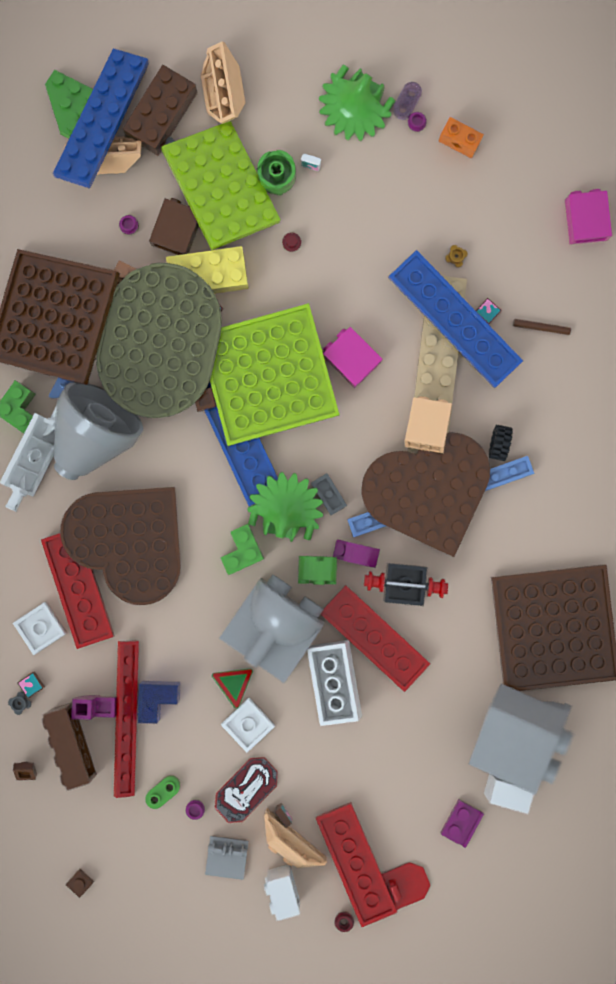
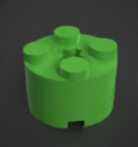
[257,150,296,195]
[298,556,337,585]

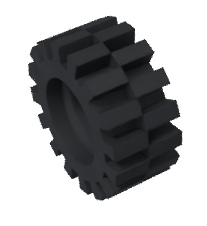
[489,424,513,461]

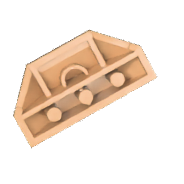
[201,41,246,124]
[64,136,142,175]
[264,808,327,868]

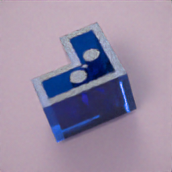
[138,681,180,724]

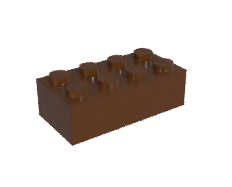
[123,64,198,156]
[42,702,97,791]

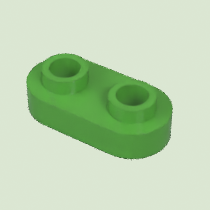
[145,775,180,809]

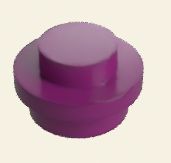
[408,112,427,132]
[119,215,138,235]
[185,800,205,820]

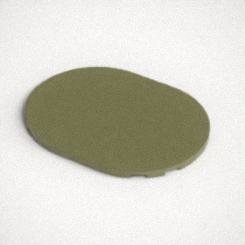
[96,263,222,418]

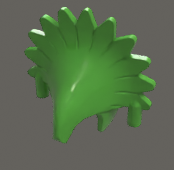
[319,65,396,141]
[247,472,323,542]

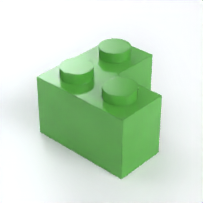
[0,380,36,433]
[221,524,265,575]

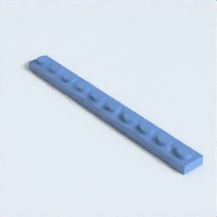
[347,456,534,537]

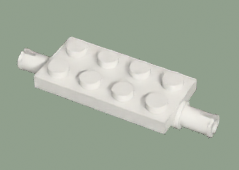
[0,405,57,512]

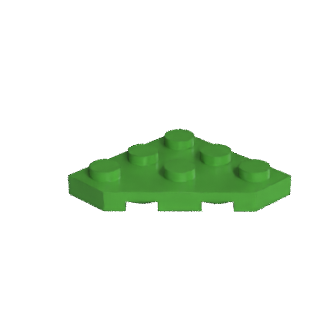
[45,70,93,139]

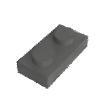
[311,473,347,515]

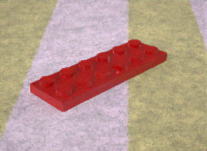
[41,533,114,649]
[321,585,430,692]
[316,802,397,927]

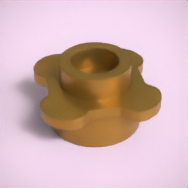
[445,245,468,267]

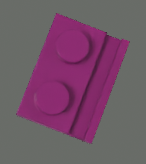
[440,799,484,848]

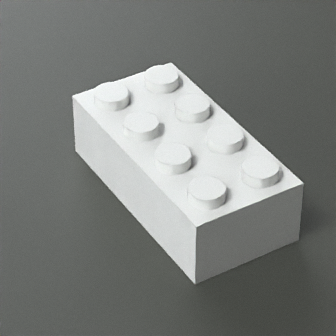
[307,640,362,726]

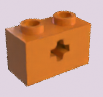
[439,117,484,159]

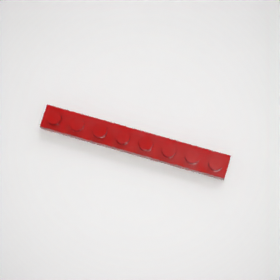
[114,640,139,798]

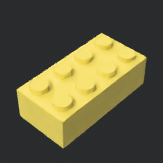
[166,246,249,294]

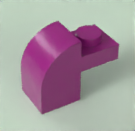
[333,539,380,568]
[72,695,116,720]

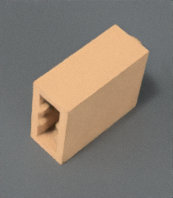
[405,396,452,453]

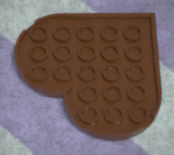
[361,432,490,557]
[60,487,180,605]

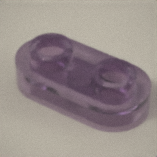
[393,82,422,120]

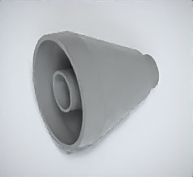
[54,382,143,480]

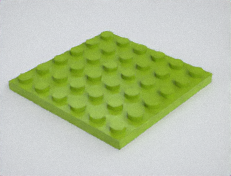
[210,303,340,446]

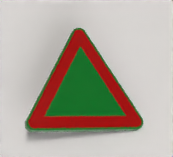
[212,669,253,709]

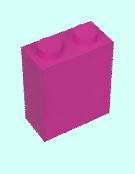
[565,189,612,245]
[323,327,383,388]

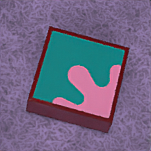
[476,298,502,324]

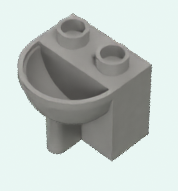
[219,575,324,683]
[469,684,574,795]

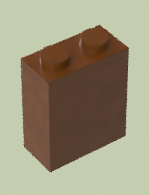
[149,198,199,255]

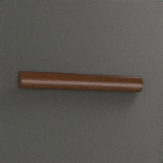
[513,319,571,335]

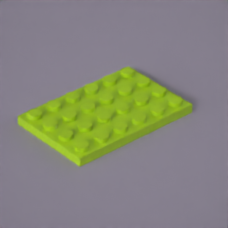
[161,121,281,250]

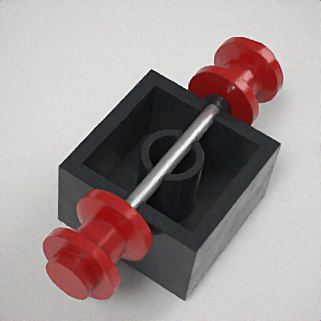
[364,563,449,606]

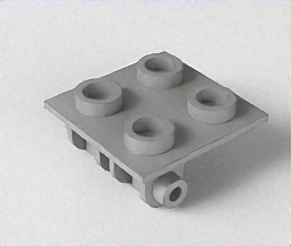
[205,836,249,880]

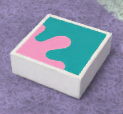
[301,154,321,171]

